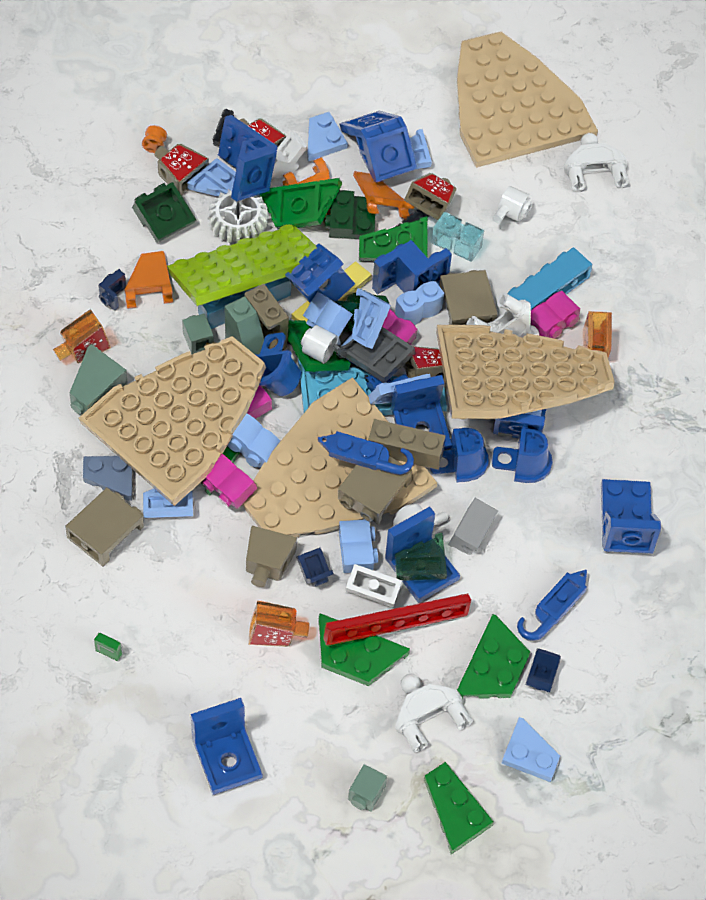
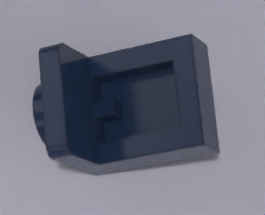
[98,269,126,310]
[296,547,334,587]
[526,648,561,693]

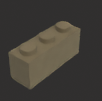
[368,419,446,470]

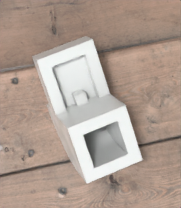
[272,132,308,179]

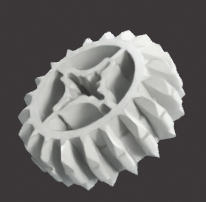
[207,189,269,244]

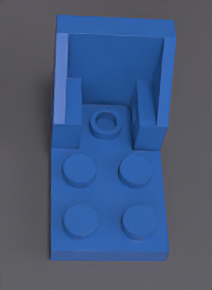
[339,111,417,182]
[218,115,277,201]
[601,479,661,554]

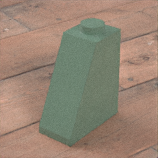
[225,296,264,355]
[69,344,128,415]

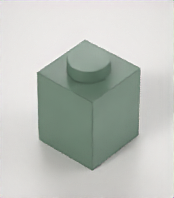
[182,314,214,354]
[348,764,387,812]

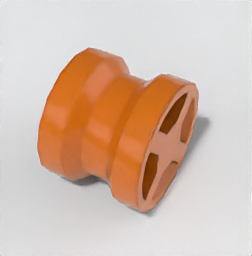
[142,125,167,153]

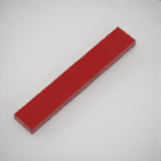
[324,593,471,646]

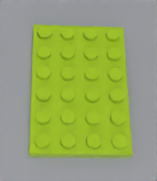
[167,225,317,306]

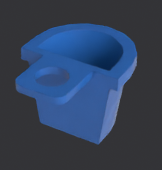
[256,332,302,397]
[430,428,489,483]
[492,428,553,483]

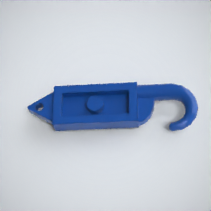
[318,431,414,475]
[517,570,587,641]

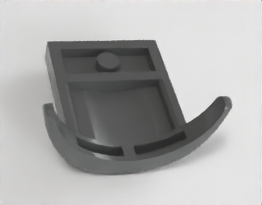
[333,327,415,383]

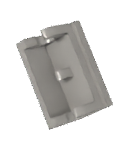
[448,497,498,555]

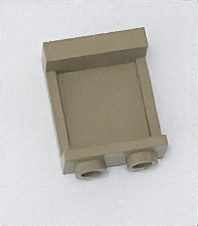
[439,270,498,325]
[245,284,289,351]
[338,456,412,524]
[65,488,144,567]

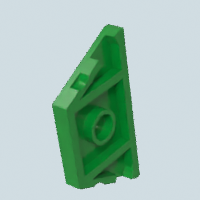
[259,178,342,230]
[318,613,410,686]
[457,614,530,699]

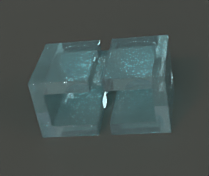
[432,211,484,262]

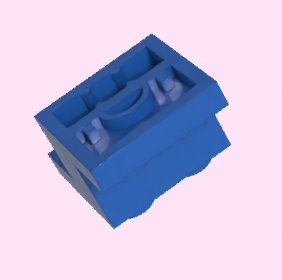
[372,240,452,294]

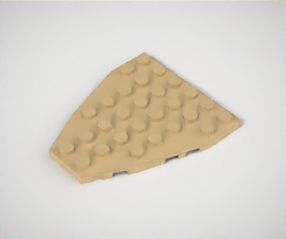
[457,31,598,168]
[436,325,614,419]
[78,336,266,506]
[242,377,437,537]

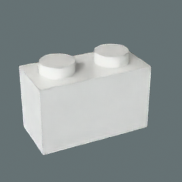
[346,564,402,608]

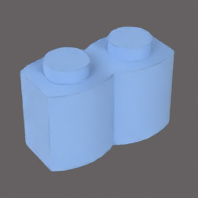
[395,281,444,325]
[303,292,353,337]
[228,413,280,468]
[339,519,378,573]

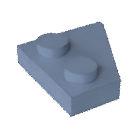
[83,456,133,501]

